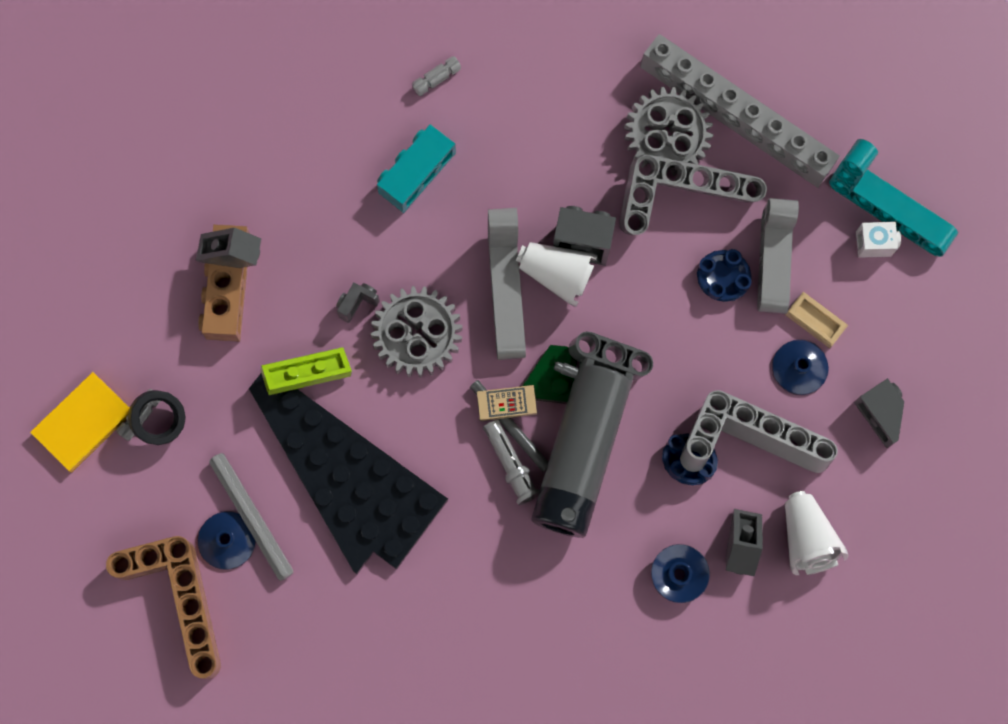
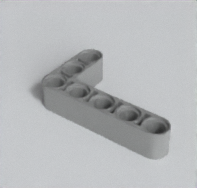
[619,155,767,235]
[488,208,526,360]
[680,390,838,473]

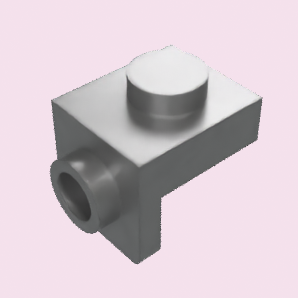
[336,282,380,323]

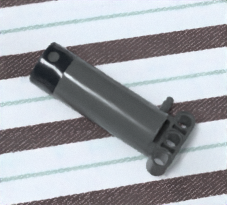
[531,331,653,538]

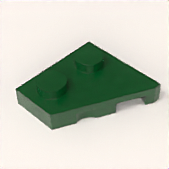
[523,345,577,404]

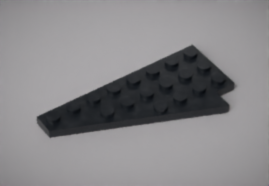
[249,373,448,575]

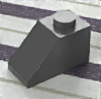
[196,228,262,268]
[854,378,905,448]
[726,509,763,576]

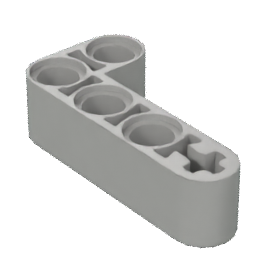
[757,198,799,314]

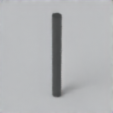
[470,380,549,473]

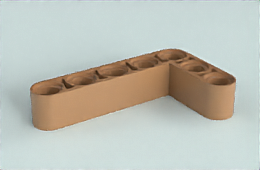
[106,536,221,679]

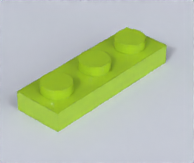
[261,347,352,395]

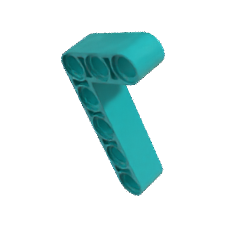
[829,139,958,257]

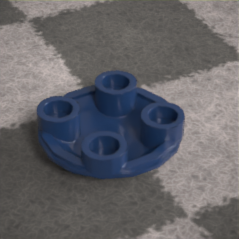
[696,249,752,302]
[662,433,718,486]

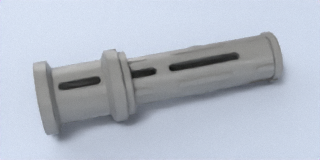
[483,419,540,505]

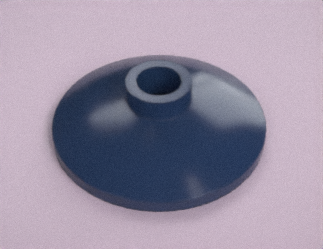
[772,340,829,395]
[198,512,256,570]
[651,544,710,603]

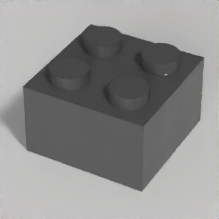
[553,206,616,266]

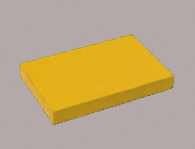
[30,372,130,473]

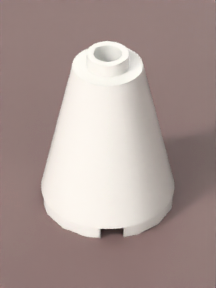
[516,242,598,307]
[785,491,849,575]

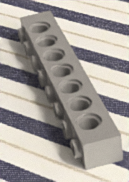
[640,34,840,188]

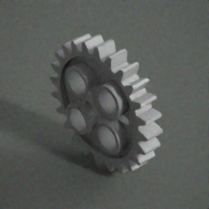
[624,87,713,176]
[371,286,463,378]

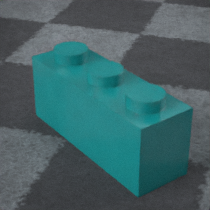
[377,124,456,213]

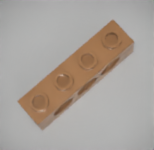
[198,224,250,342]

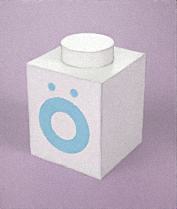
[856,222,901,258]

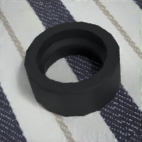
[128,390,186,445]

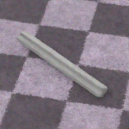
[209,453,293,581]

